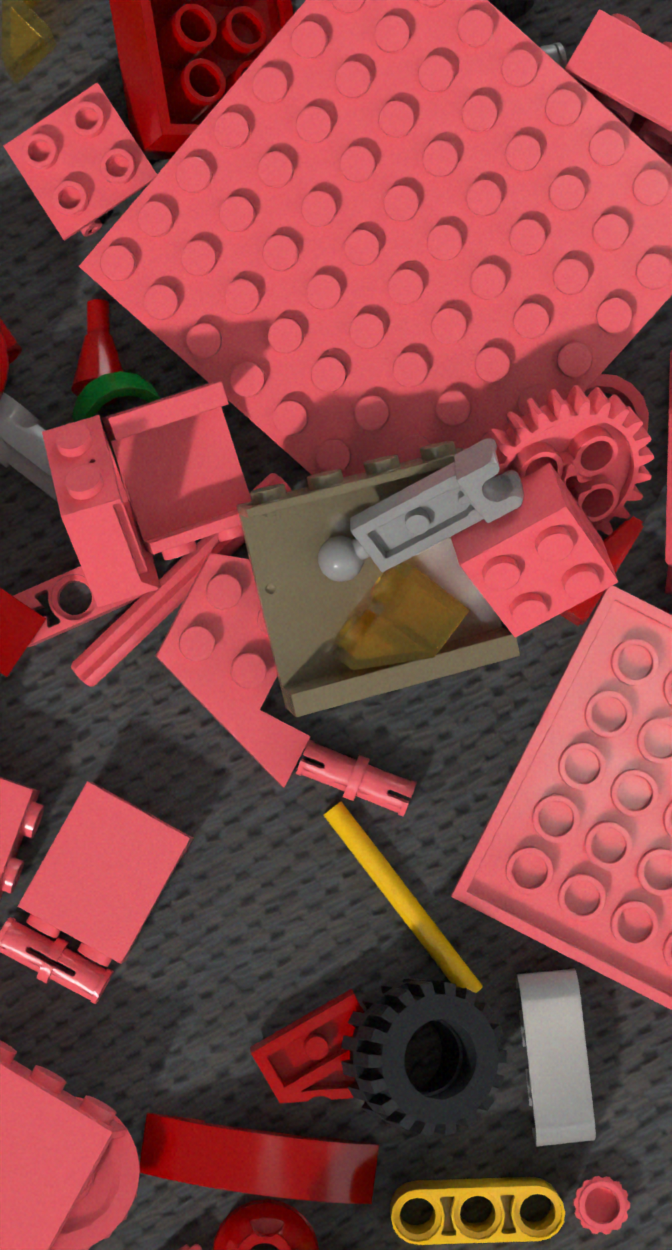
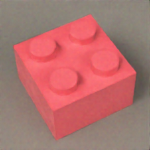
[451,463,619,638]

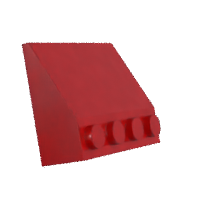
[109,0,294,160]

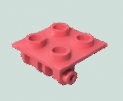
[4,82,157,241]

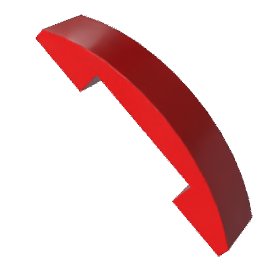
[140,1112,379,1204]

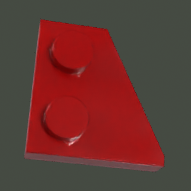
[250,988,365,1103]

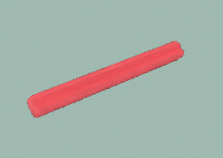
[71,473,292,687]

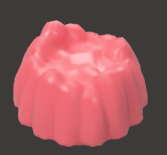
[573,1176,630,1235]

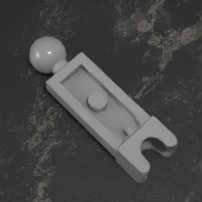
[318,438,524,582]

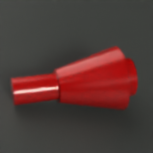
[71,299,123,406]

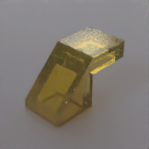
[1,0,57,84]

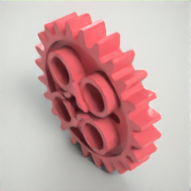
[488,386,654,535]

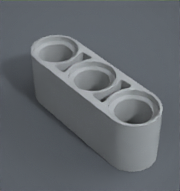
[516,968,596,1147]

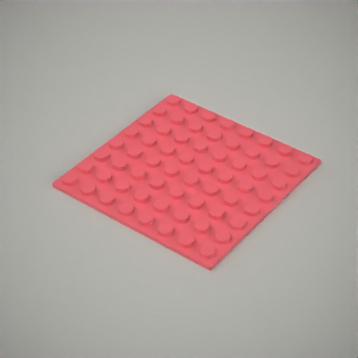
[79,0,672,477]

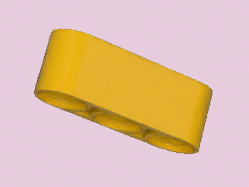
[390,1177,565,1245]

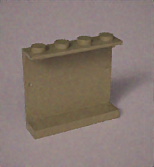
[236,441,520,717]

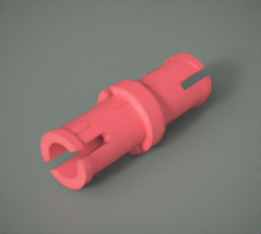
[296,739,417,817]
[0,917,114,1004]

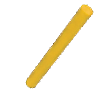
[323,801,483,994]

